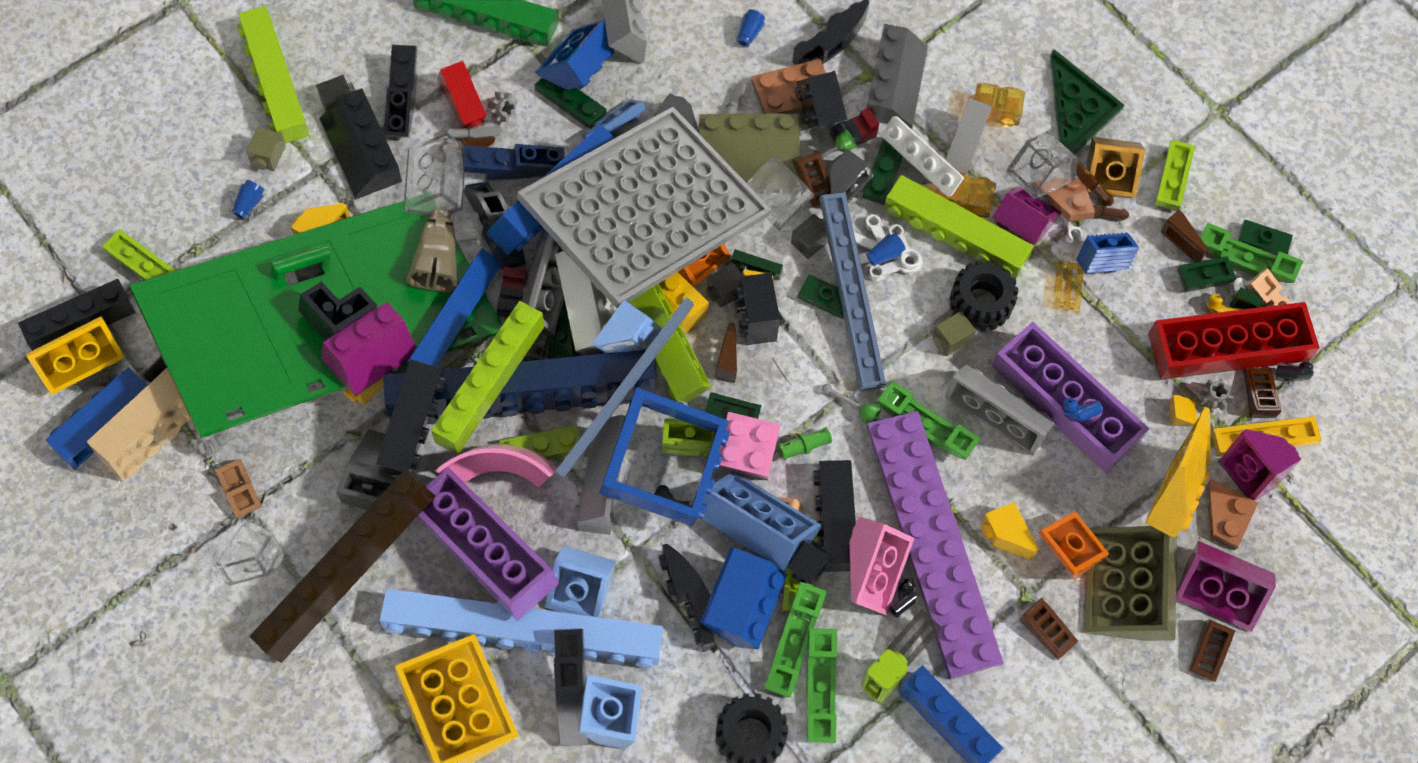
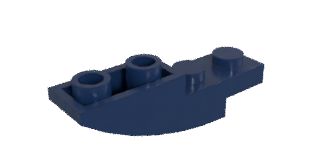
[462,144,565,180]

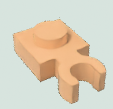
[1246,268,1291,306]

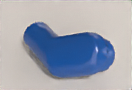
[1062,398,1103,421]

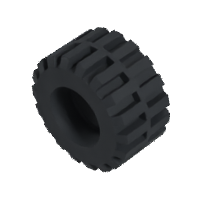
[949,260,1018,332]
[715,693,788,763]

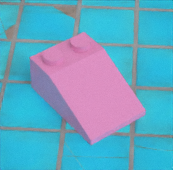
[849,516,914,616]

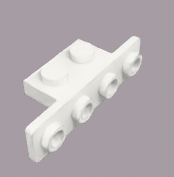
[881,116,964,197]

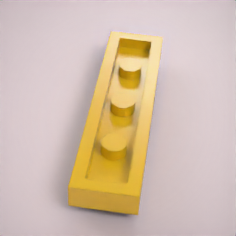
[1211,416,1322,457]

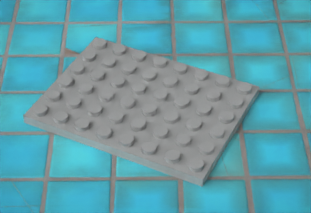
[516,107,772,308]

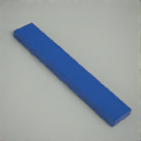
[406,248,500,367]

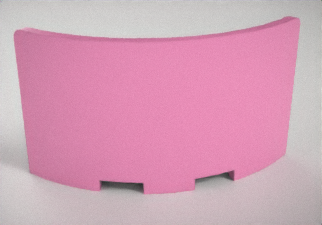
[435,444,558,488]

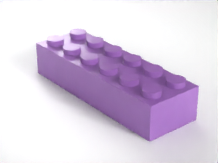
[992,322,1150,473]
[416,467,559,621]

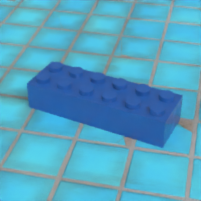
[486,124,615,255]

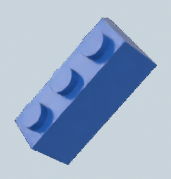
[535,19,615,90]
[700,547,787,649]

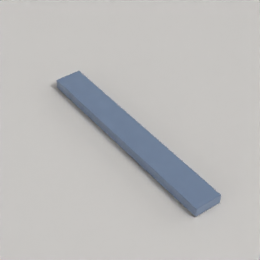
[819,192,886,391]
[555,297,694,478]

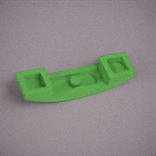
[1200,222,1304,283]
[877,381,981,460]
[764,582,827,698]
[807,628,837,743]

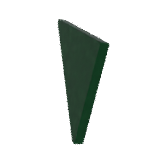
[1050,49,1125,166]

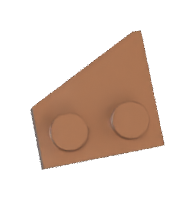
[1034,175,1095,222]
[1207,479,1258,550]

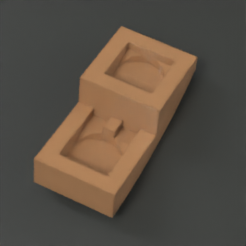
[215,459,262,518]

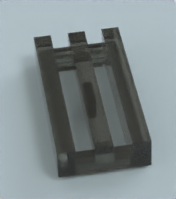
[885,609,943,667]

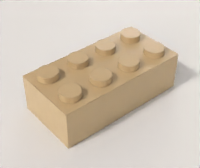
[87,368,191,482]

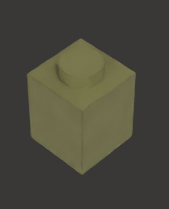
[246,127,286,171]
[932,311,976,356]

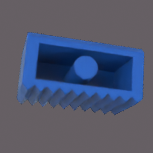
[1076,232,1139,274]

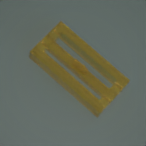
[1053,260,1083,313]

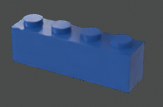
[46,367,148,470]
[898,665,1004,763]

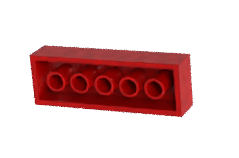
[1148,302,1320,380]

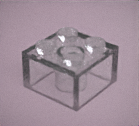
[746,155,814,231]

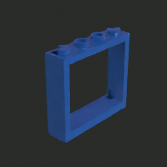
[599,387,730,526]

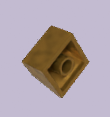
[1086,137,1145,198]

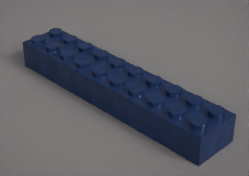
[383,350,655,424]

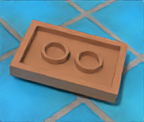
[751,59,826,114]

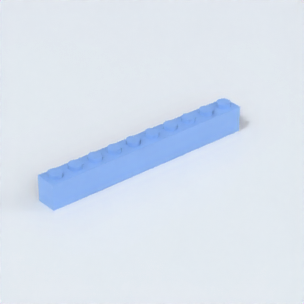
[380,589,663,668]

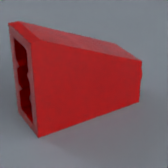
[437,61,487,129]

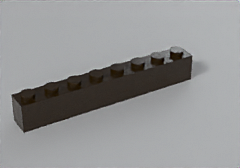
[249,469,436,663]

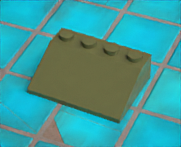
[699,114,800,194]
[1085,526,1177,641]

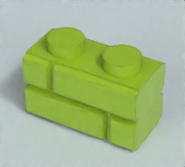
[662,418,715,457]
[861,649,908,703]

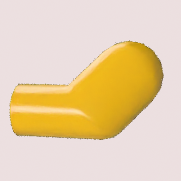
[1206,294,1243,313]

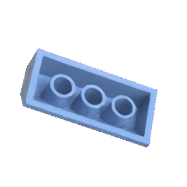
[702,471,821,571]

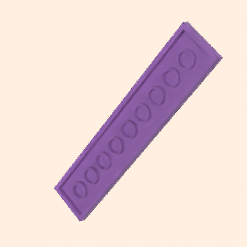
[867,411,1004,680]

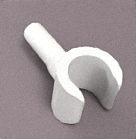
[1061,214,1083,243]
[1230,278,1250,297]

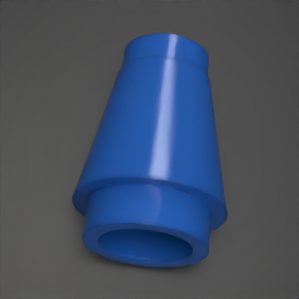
[736,9,765,47]
[231,180,264,219]
[866,233,906,266]

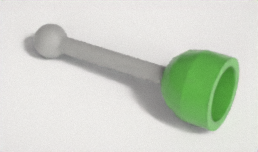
[804,130,857,167]
[822,384,882,424]

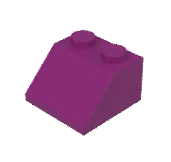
[992,186,1061,245]

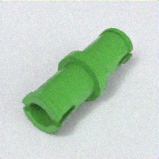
[777,427,832,461]

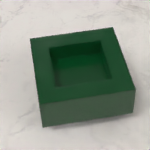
[1229,287,1263,309]

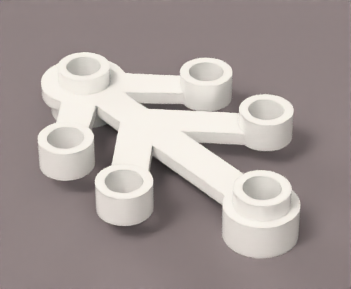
[854,214,923,282]

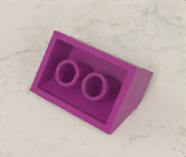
[321,302,416,396]
[1218,429,1302,501]
[1176,541,1276,632]

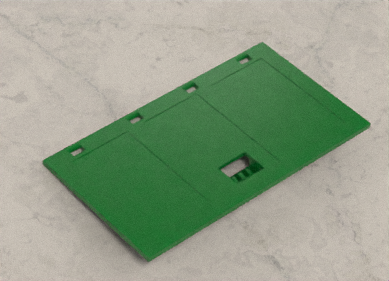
[130,193,503,439]

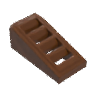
[792,150,831,207]
[1161,209,1209,263]
[715,322,737,383]
[1244,368,1281,418]
[1019,597,1078,660]
[1188,619,1236,682]

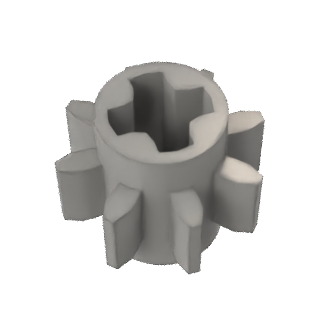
[486,91,518,122]
[1198,378,1234,412]
[190,429,227,454]

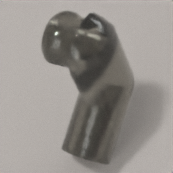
[77,369,116,392]

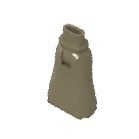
[406,209,457,293]

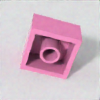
[718,412,781,480]

